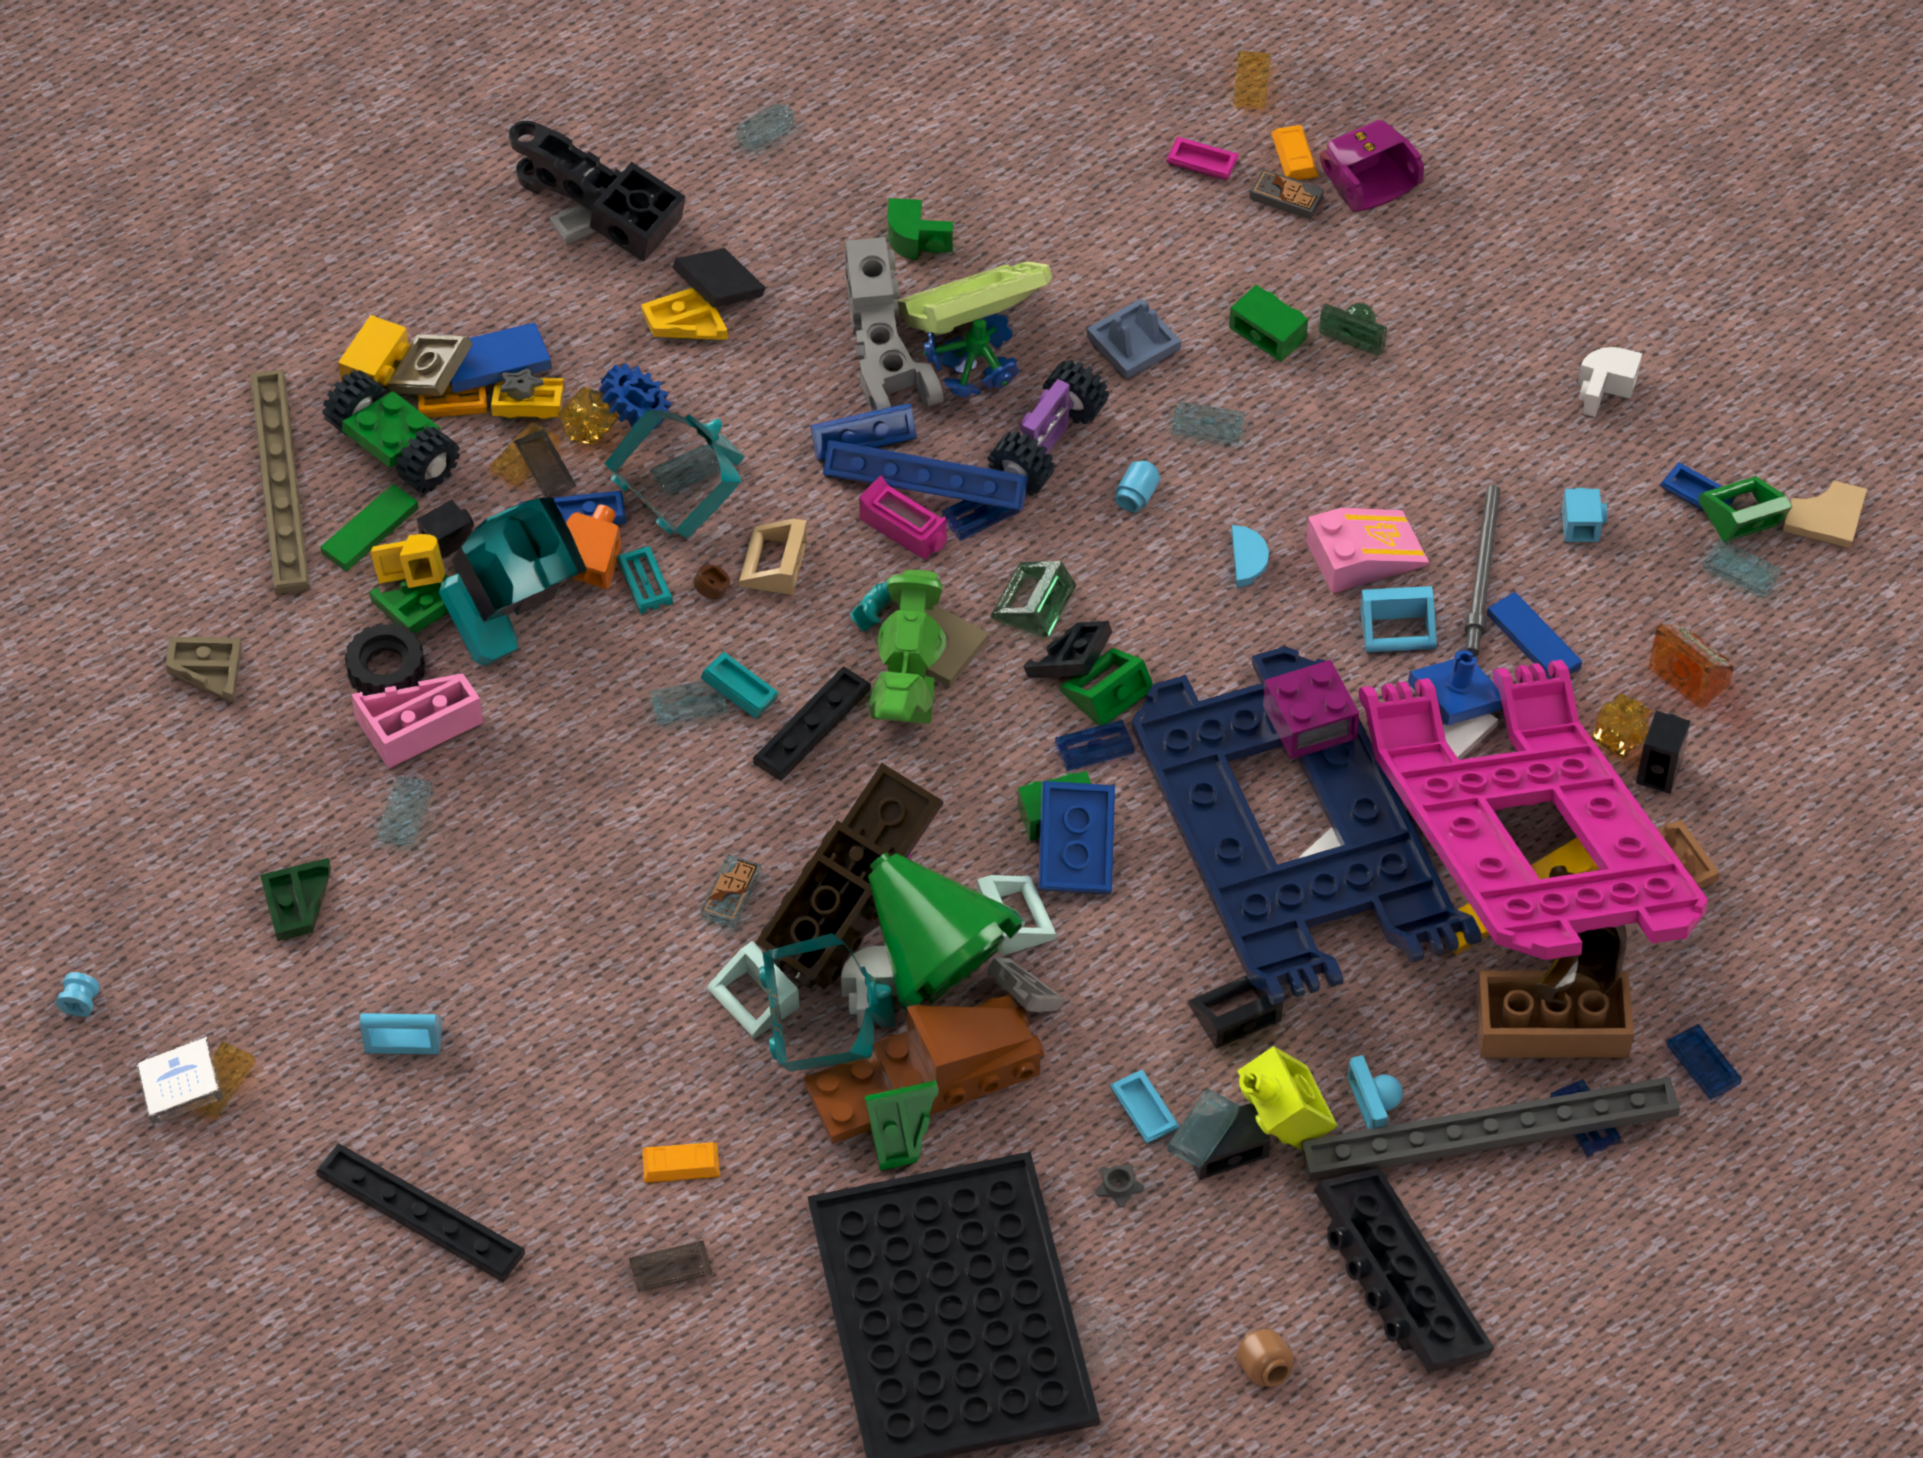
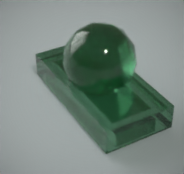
[1319,303,1387,356]

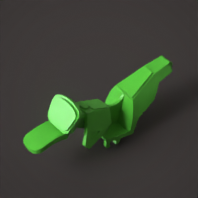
[869,570,946,724]

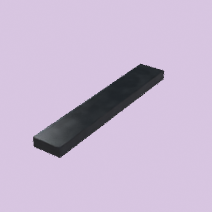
[316,1143,525,1282]

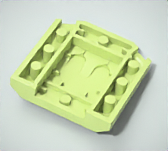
[898,262,1052,335]

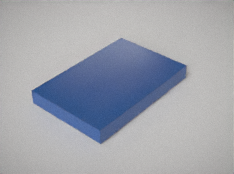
[450,322,552,393]
[1038,781,1115,894]

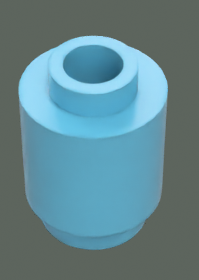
[1115,461,1161,513]

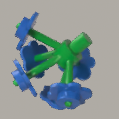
[923,313,1019,397]

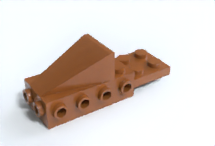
[803,994,1044,1144]

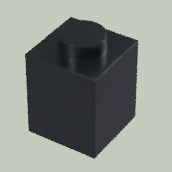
[417,500,474,559]

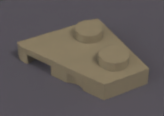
[166,636,242,702]

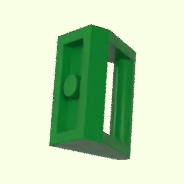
[1698,476,1792,543]
[1059,648,1153,727]

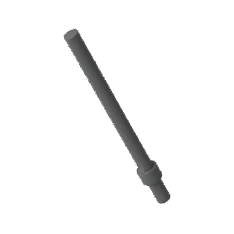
[1464,485,1500,657]

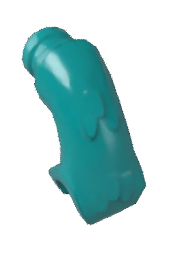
[850,580,891,633]

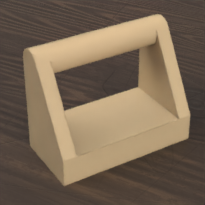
[738,519,808,595]

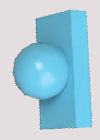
[1347,1055,1404,1129]

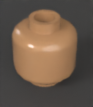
[1236,1329,1294,1387]

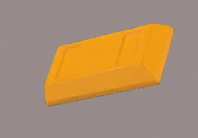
[1271,125,1319,180]
[642,1142,720,1183]

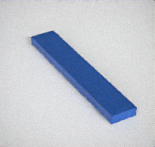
[823,440,1028,510]

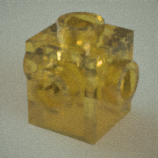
[558,387,619,445]
[1593,693,1651,758]

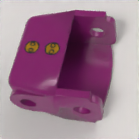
[1320,120,1424,212]

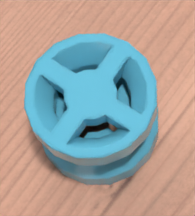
[56,972,100,1017]

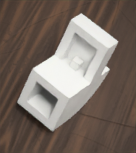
[1578,347,1642,417]
[841,946,898,1028]

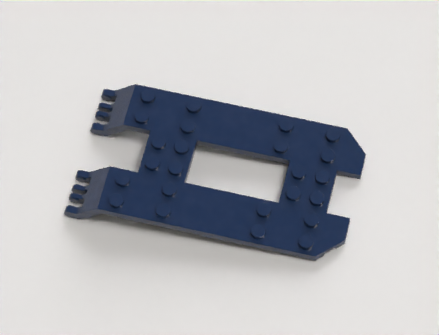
[1132,646,1482,1005]

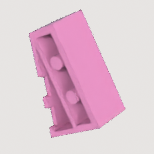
[351,673,483,769]

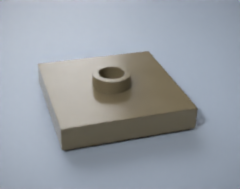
[387,334,473,396]
[925,605,989,687]

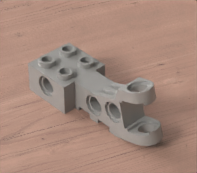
[845,237,944,411]

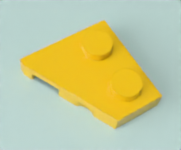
[641,288,728,340]

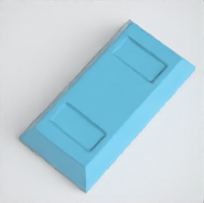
[1110,1070,1180,1143]

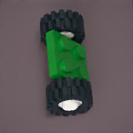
[322,370,460,494]

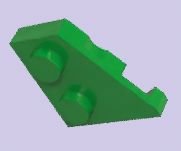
[369,574,449,634]
[865,1080,939,1171]

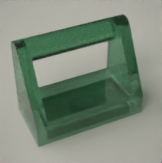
[991,561,1076,637]

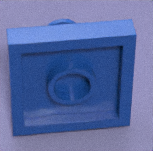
[1408,650,1503,726]

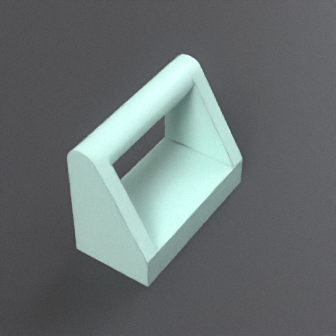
[977,875,1057,956]
[707,941,799,1039]

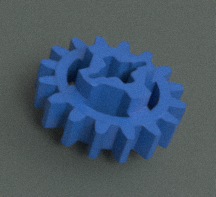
[599,363,671,429]

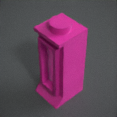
[859,475,948,560]

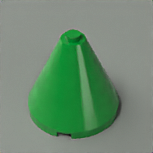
[868,852,1025,1013]

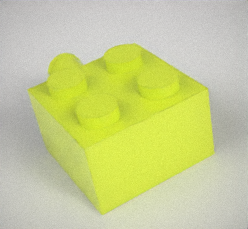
[1237,1046,1338,1150]

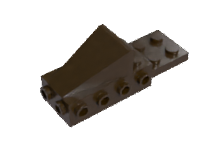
[755,763,944,990]

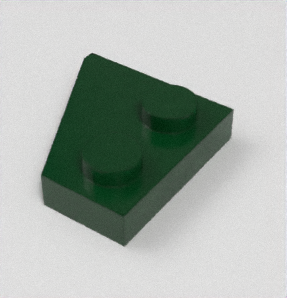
[260,858,331,941]

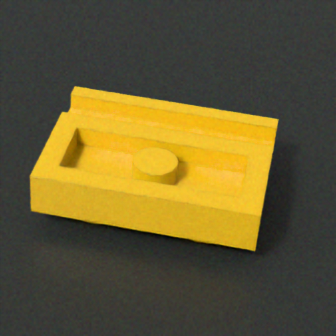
[491,378,564,419]

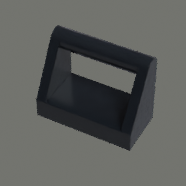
[1188,975,1283,1049]

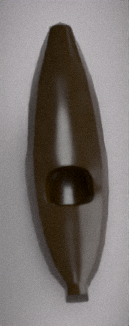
[1534,866,1627,1004]

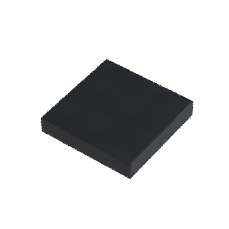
[672,248,766,308]

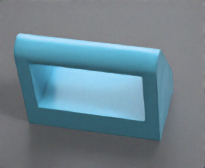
[1360,586,1437,653]
[360,1013,442,1054]

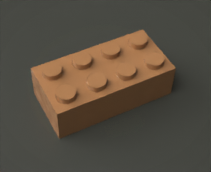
[1476,971,1634,1058]

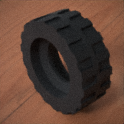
[345,623,425,696]

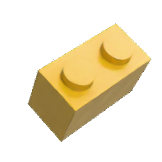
[338,315,411,386]

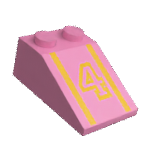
[1306,508,1429,594]

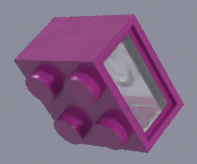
[1263,660,1359,759]

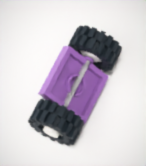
[988,360,1109,496]

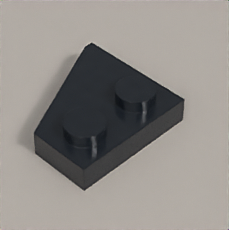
[1023,621,1112,678]

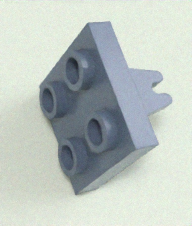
[1086,299,1181,380]

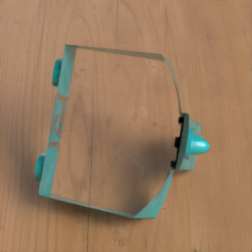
[604,410,745,538]
[759,933,896,1072]

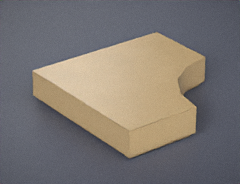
[1783,480,1867,548]

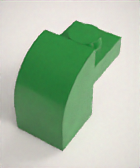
[887,198,953,260]

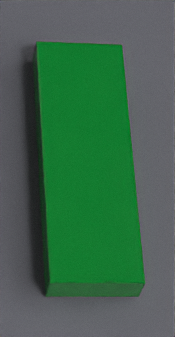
[320,484,419,572]

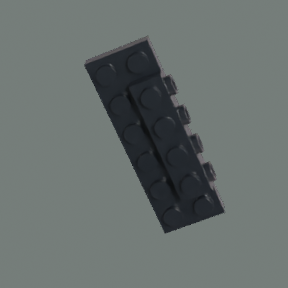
[1314,1167,1495,1373]

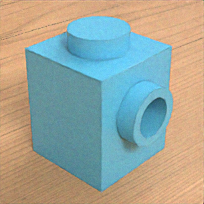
[1562,488,1607,542]

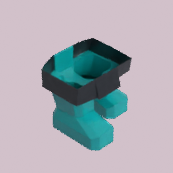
[439,497,587,666]

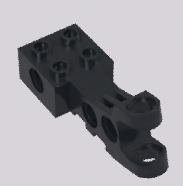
[509,120,686,262]

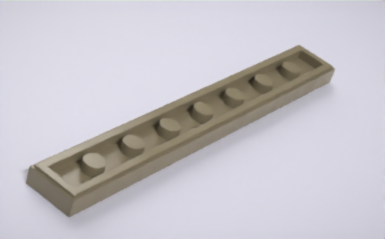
[250,369,310,594]

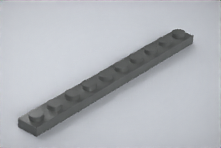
[1302,1077,1680,1181]

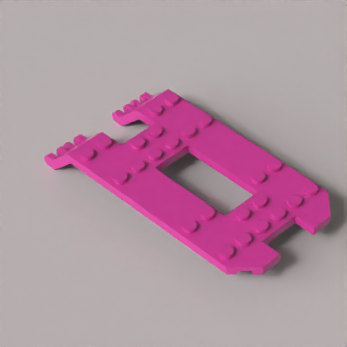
[1359,660,1708,960]

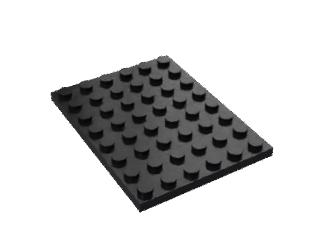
[807,1151,1100,1458]

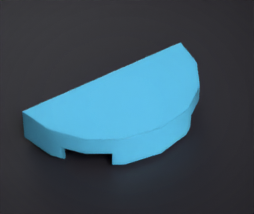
[1231,525,1269,588]

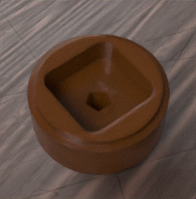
[693,564,730,599]

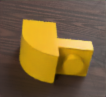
[370,534,446,588]

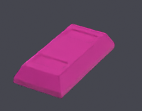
[1166,136,1239,180]

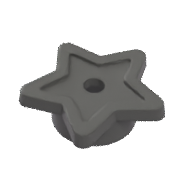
[500,368,544,399]
[1095,1164,1144,1207]

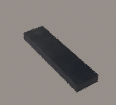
[753,666,871,781]

